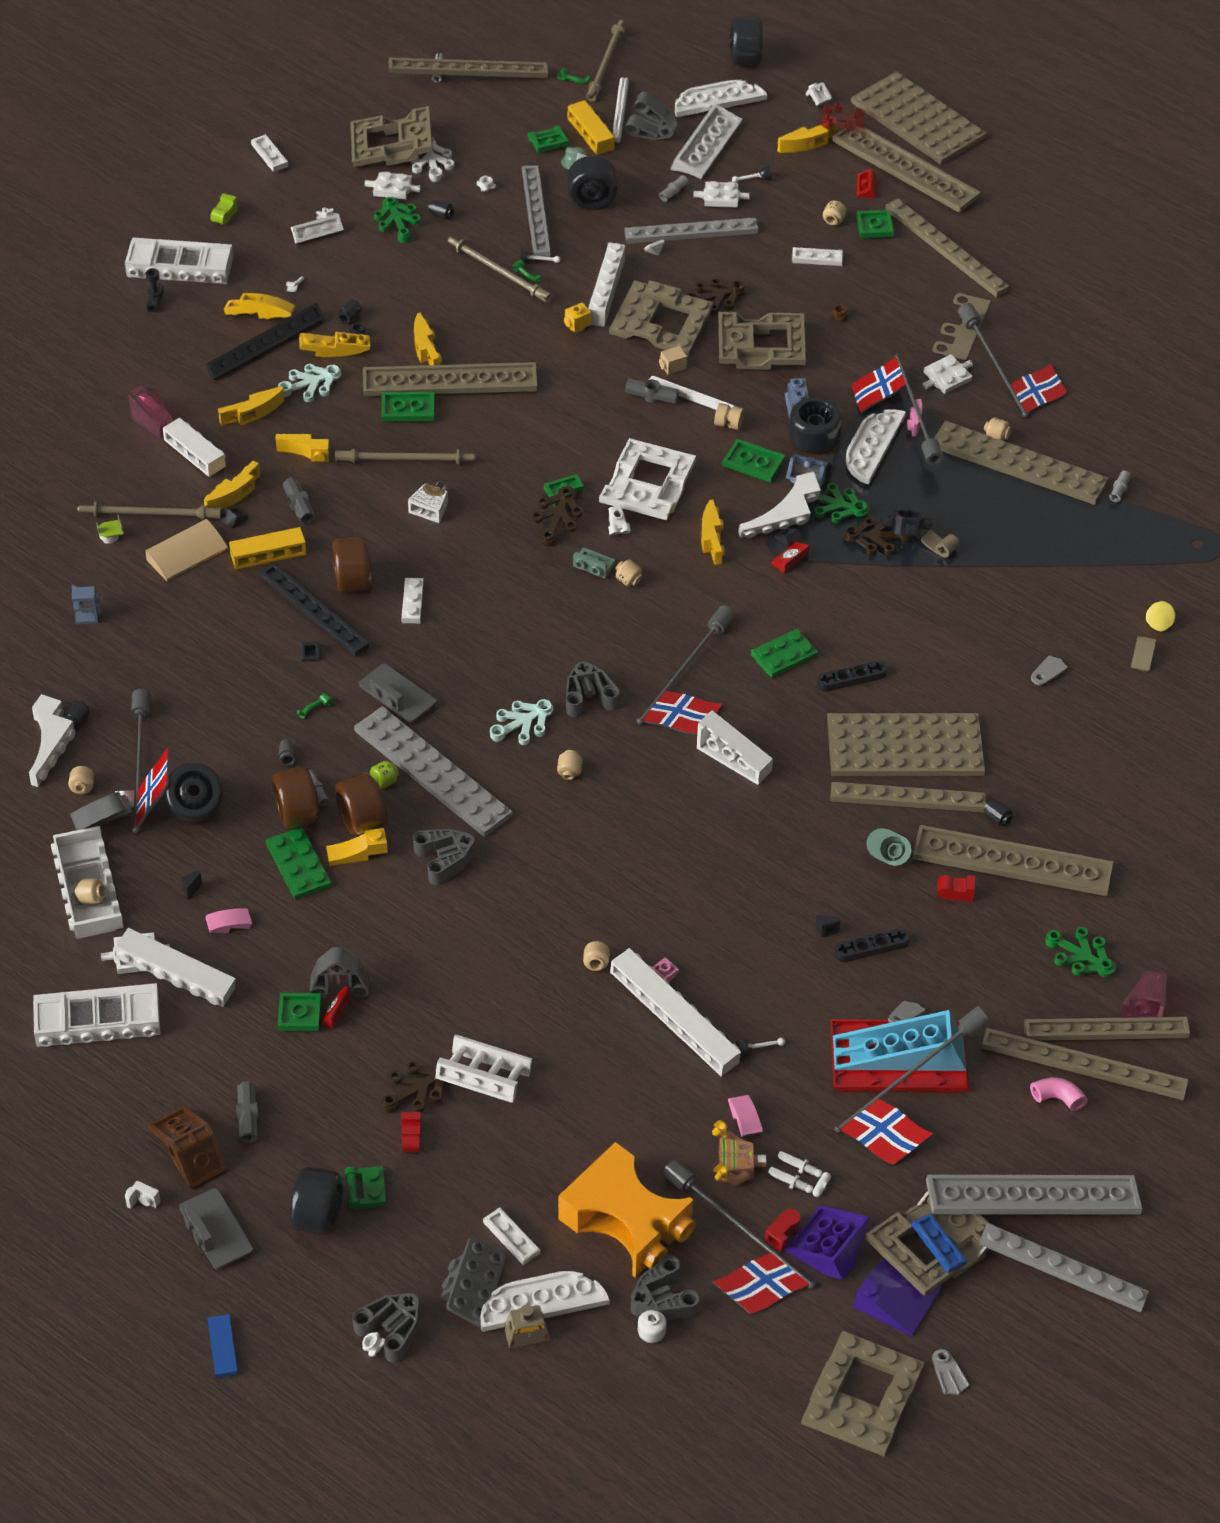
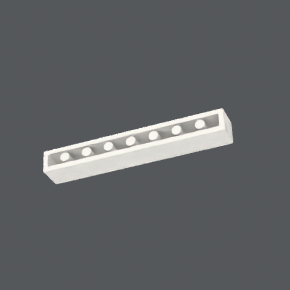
[610,948,741,1077]

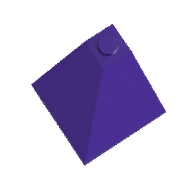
[784,1205,870,1280]
[854,1258,942,1337]

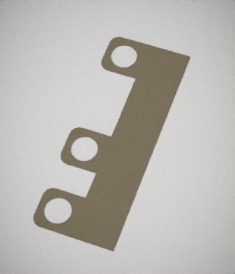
[932,293,991,360]

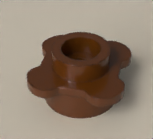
[830,304,850,321]

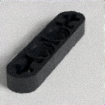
[817,661,887,691]
[834,928,910,962]

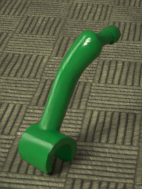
[558,68,591,84]
[512,260,541,282]
[297,694,334,719]

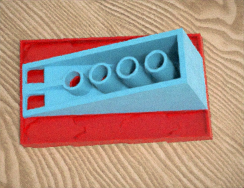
[830,1010,970,1093]

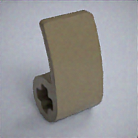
[921,529,960,557]
[1131,636,1156,672]

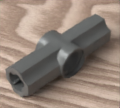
[625,378,679,404]
[282,477,315,525]
[236,1081,259,1144]

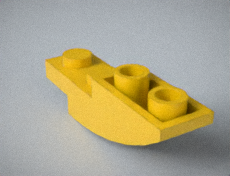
[778,119,838,153]
[224,293,296,319]
[414,313,442,365]
[299,332,370,357]
[218,386,284,426]
[204,461,260,510]
[701,500,725,565]

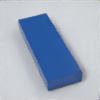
[912,1213,967,1273]
[207,1314,238,1378]

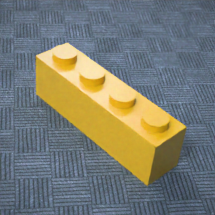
[568,100,616,155]
[229,527,306,570]

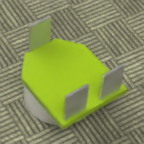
[96,515,124,543]

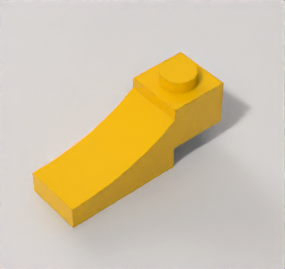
[276,434,330,462]
[326,828,388,866]

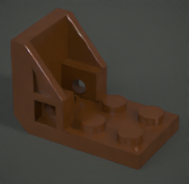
[148,1106,228,1188]

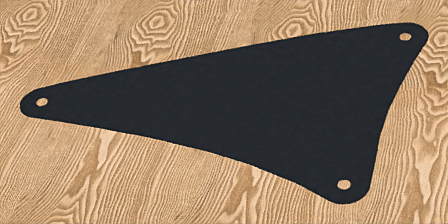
[766,391,1220,567]

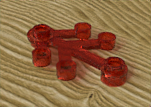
[820,102,866,130]

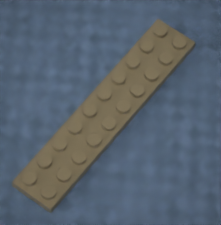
[833,121,980,213]
[363,362,537,396]
[934,421,1109,505]
[912,825,1113,896]

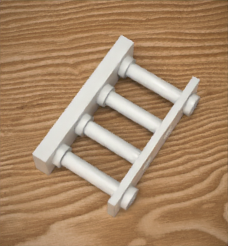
[435,1034,532,1103]

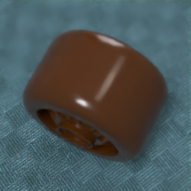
[332,536,372,593]
[272,766,320,829]
[334,773,388,836]

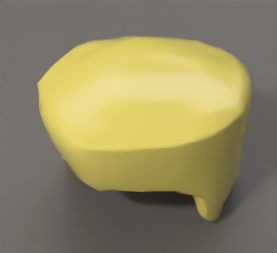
[1146,601,1176,631]

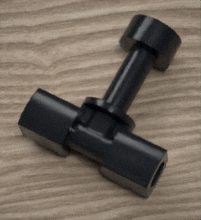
[145,268,164,313]

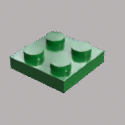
[856,210,894,238]
[277,993,321,1031]

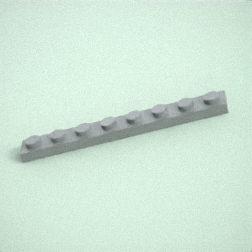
[522,165,550,257]
[625,218,758,244]
[979,1223,1149,1313]

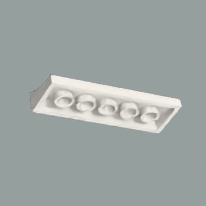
[670,103,742,179]

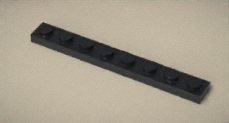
[205,303,325,379]
[260,563,369,657]

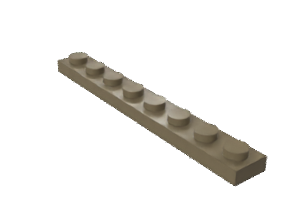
[830,782,986,812]
[1024,1017,1190,1041]

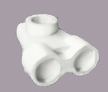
[608,506,631,536]

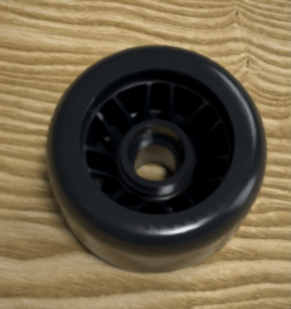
[729,17,763,66]
[567,155,617,210]
[789,397,843,453]
[164,763,223,824]
[290,1167,343,1235]

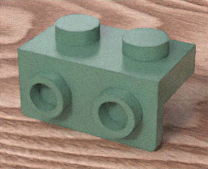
[573,547,616,578]

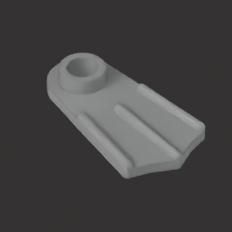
[1031,655,1067,686]
[888,1001,925,1023]
[932,1349,969,1396]

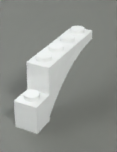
[738,472,820,538]
[29,694,75,787]

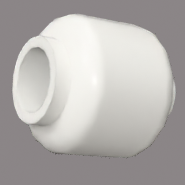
[638,1310,667,1343]

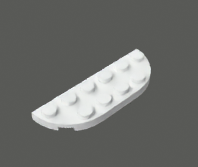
[675,80,767,117]
[846,410,906,484]
[481,1271,609,1332]

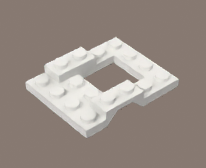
[599,438,696,520]

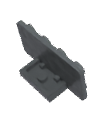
[359,664,436,723]
[179,1188,253,1270]
[441,1236,506,1327]

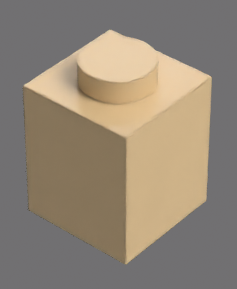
[659,346,687,375]

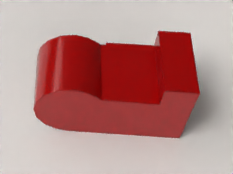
[937,875,975,902]
[401,1112,421,1153]
[765,1209,800,1253]

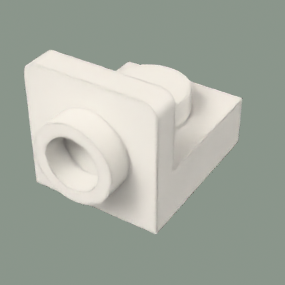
[806,82,832,106]
[125,1181,161,1209]

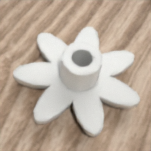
[316,208,337,219]

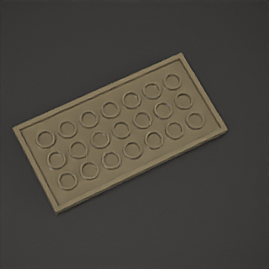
[851,71,987,165]
[827,713,985,776]

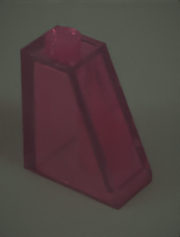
[128,385,172,439]
[1119,970,1167,1018]

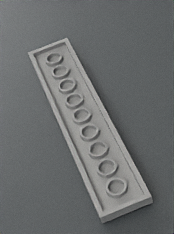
[354,706,513,837]
[926,1175,1142,1214]

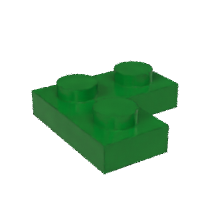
[544,474,584,510]

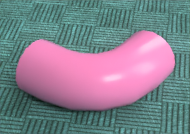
[1030,1077,1088,1111]

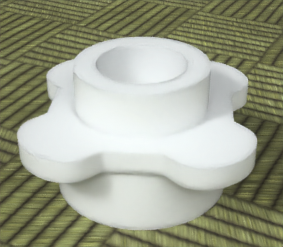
[477,176,496,191]
[362,1332,385,1357]

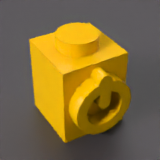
[564,303,592,332]

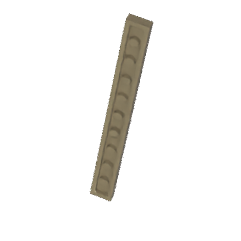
[389,58,548,78]
[885,199,1009,298]
[981,1028,1188,1100]

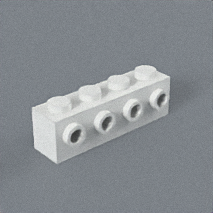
[163,418,226,477]

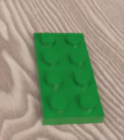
[265,827,332,900]

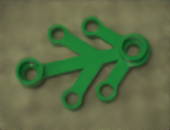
[374,197,421,243]
[814,483,869,524]
[1045,927,1116,977]

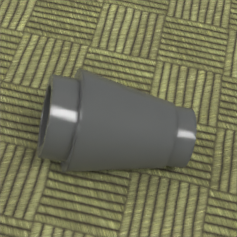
[278,739,297,766]

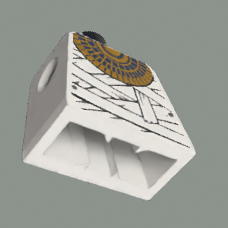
[408,482,448,523]

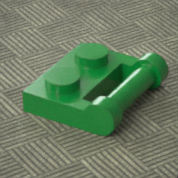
[528,125,568,153]
[345,1166,386,1209]

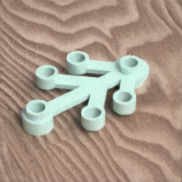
[278,364,341,402]
[490,699,553,745]

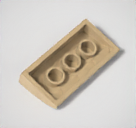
[146,519,228,581]

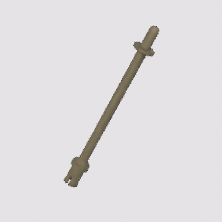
[586,20,625,101]
[448,237,552,303]
[335,449,477,465]
[77,501,221,520]

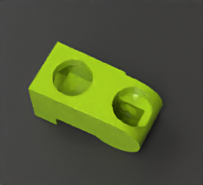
[211,193,238,225]

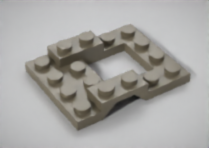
[351,106,433,167]
[609,280,713,357]
[718,312,806,370]
[865,1191,990,1296]
[801,1331,924,1457]

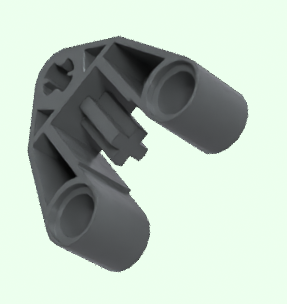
[625,92,677,140]
[566,661,619,717]
[70,792,133,830]
[413,829,475,885]
[310,947,369,999]
[630,1256,699,1321]
[352,1293,419,1363]

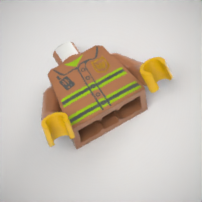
[712,1120,766,1186]

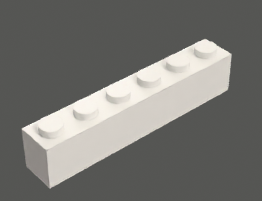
[588,243,625,327]
[116,928,235,1007]

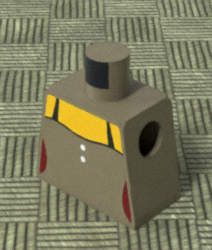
[505,1304,550,1349]

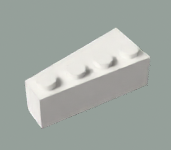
[697,710,773,785]

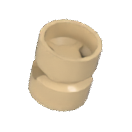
[714,403,744,430]

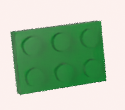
[381,392,434,422]
[722,439,785,483]
[751,629,818,679]

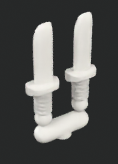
[769,1151,831,1197]

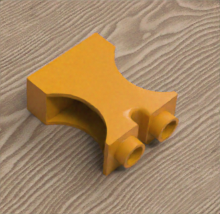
[558,1142,696,1278]

